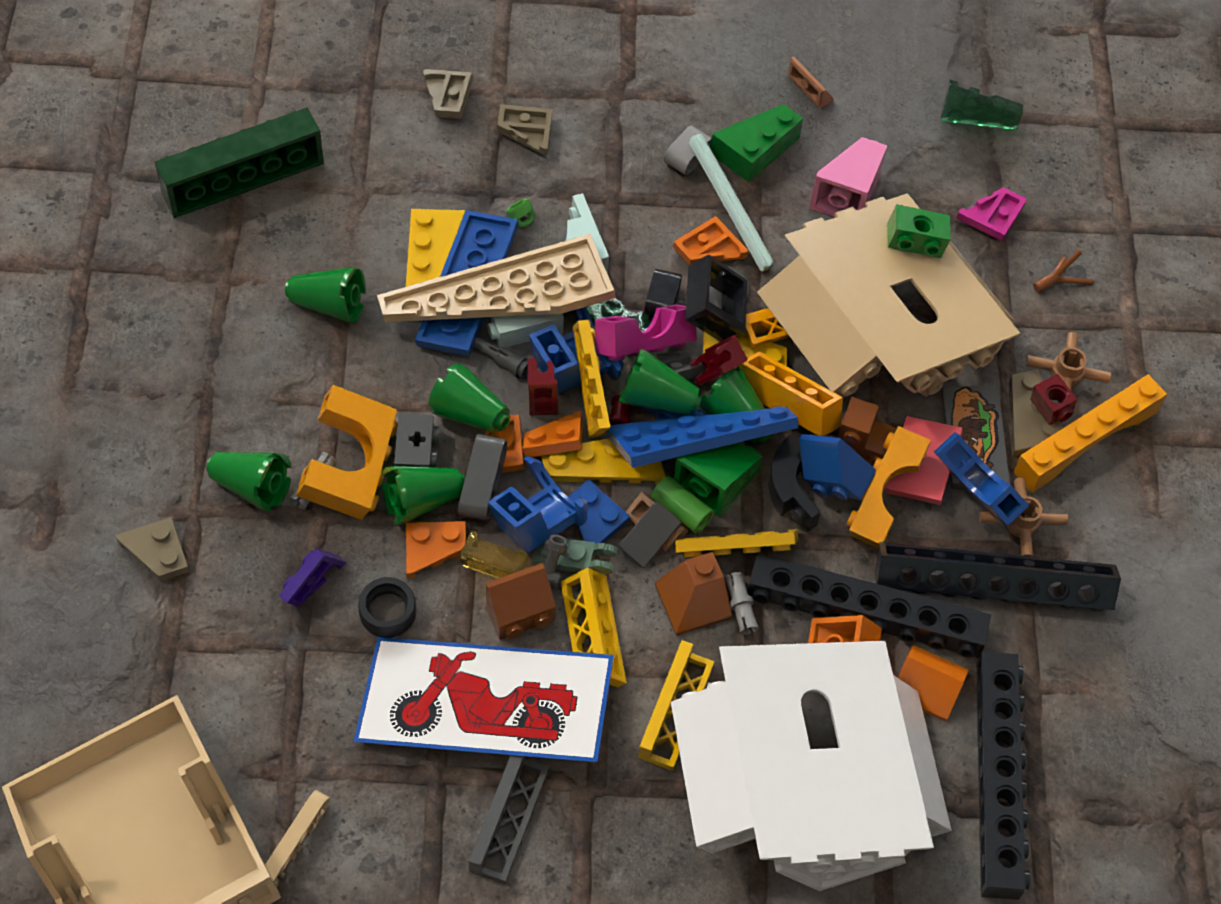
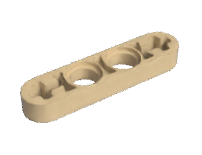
[265,790,331,887]

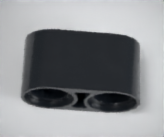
[644,268,682,316]

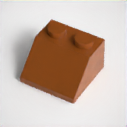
[486,563,556,640]

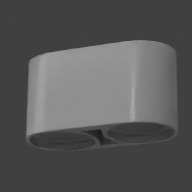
[663,125,711,175]

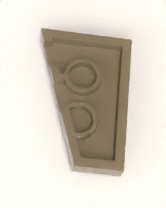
[1010,369,1063,456]

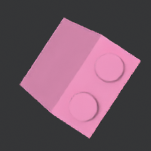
[809,137,887,217]

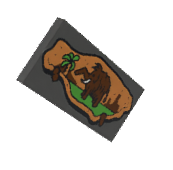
[941,386,1010,489]

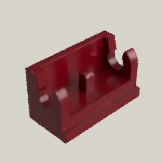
[690,335,748,386]
[527,358,558,415]

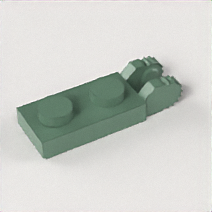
[532,539,618,574]

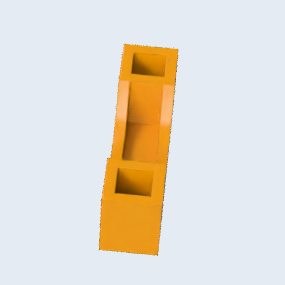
[846,426,931,549]

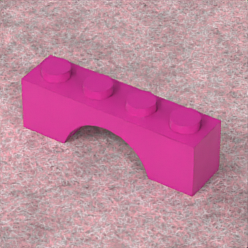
[595,304,697,361]

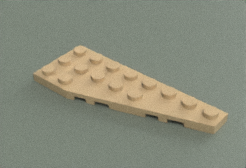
[377,234,615,322]

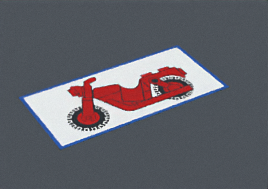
[353,637,614,762]

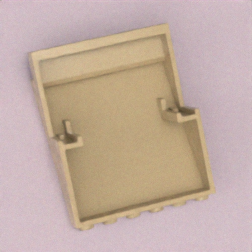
[2,695,281,904]

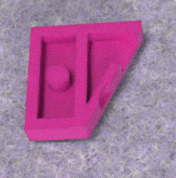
[956,187,1027,241]

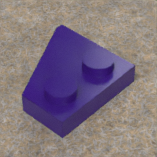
[279,548,347,606]

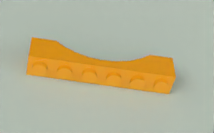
[1013,374,1167,493]

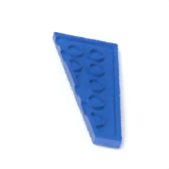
[606,406,799,468]

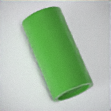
[651,475,714,534]

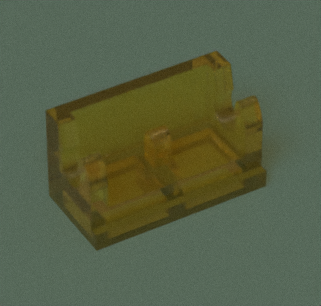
[461,531,529,578]

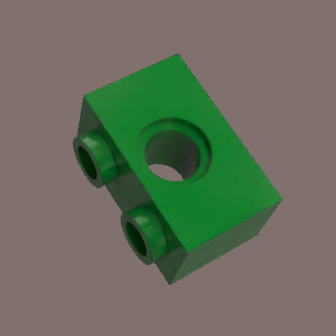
[887,204,951,258]

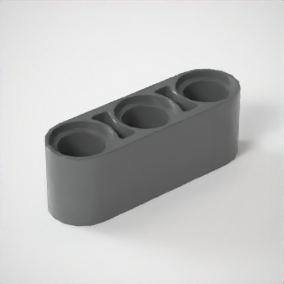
[458,434,508,521]

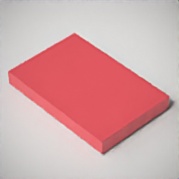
[884,416,962,505]

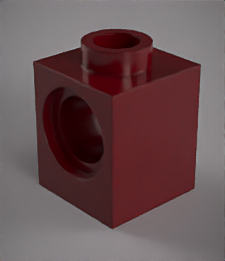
[1030,374,1077,425]

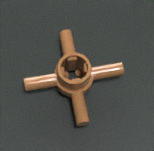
[1026,332,1111,404]
[979,478,1068,557]

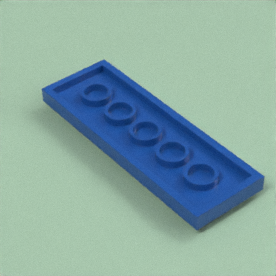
[415,210,519,357]

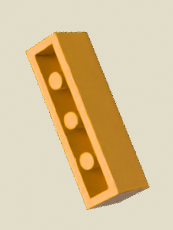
[739,351,843,436]

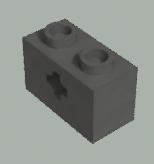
[394,413,439,467]

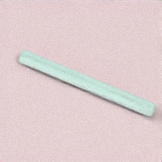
[689,134,774,272]

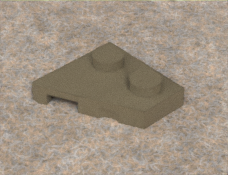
[497,104,552,155]
[116,517,189,581]

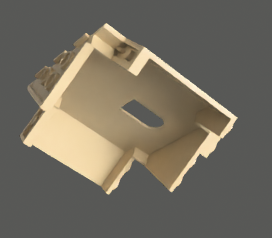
[757,193,1020,398]

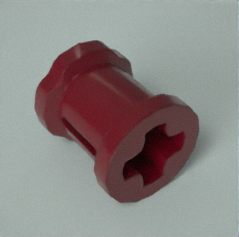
[608,395,636,425]

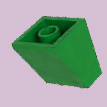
[674,442,762,519]

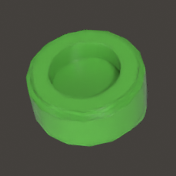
[506,198,535,228]

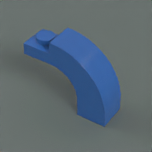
[934,432,1029,526]

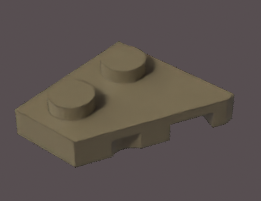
[423,69,474,119]

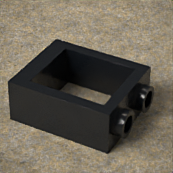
[685,255,747,342]

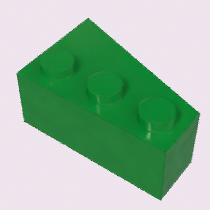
[710,104,803,183]

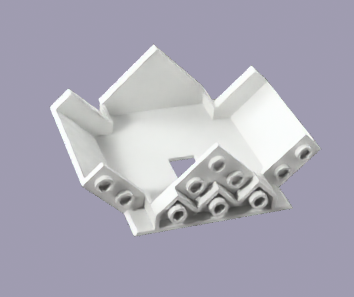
[671,641,952,891]

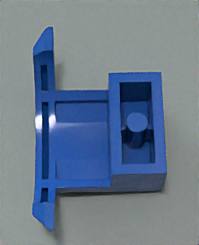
[529,306,625,394]
[488,456,589,554]

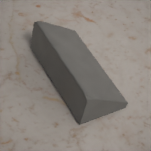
[619,501,682,568]

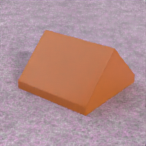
[898,645,969,722]

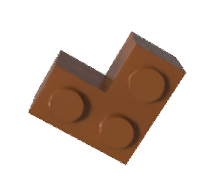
[838,397,897,467]

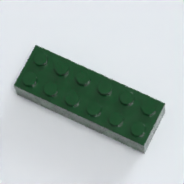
[154,107,324,218]

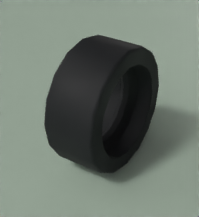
[358,577,416,638]

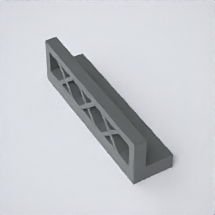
[469,755,549,884]

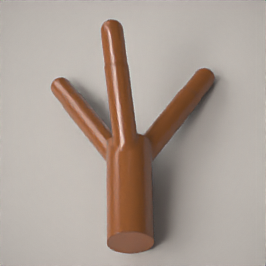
[1033,250,1094,293]

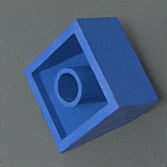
[799,434,876,500]

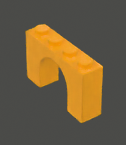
[296,385,398,520]

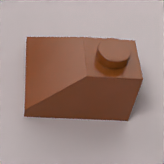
[655,552,732,636]

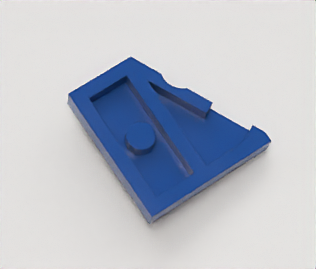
[568,479,630,544]

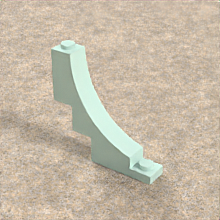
[487,193,609,349]

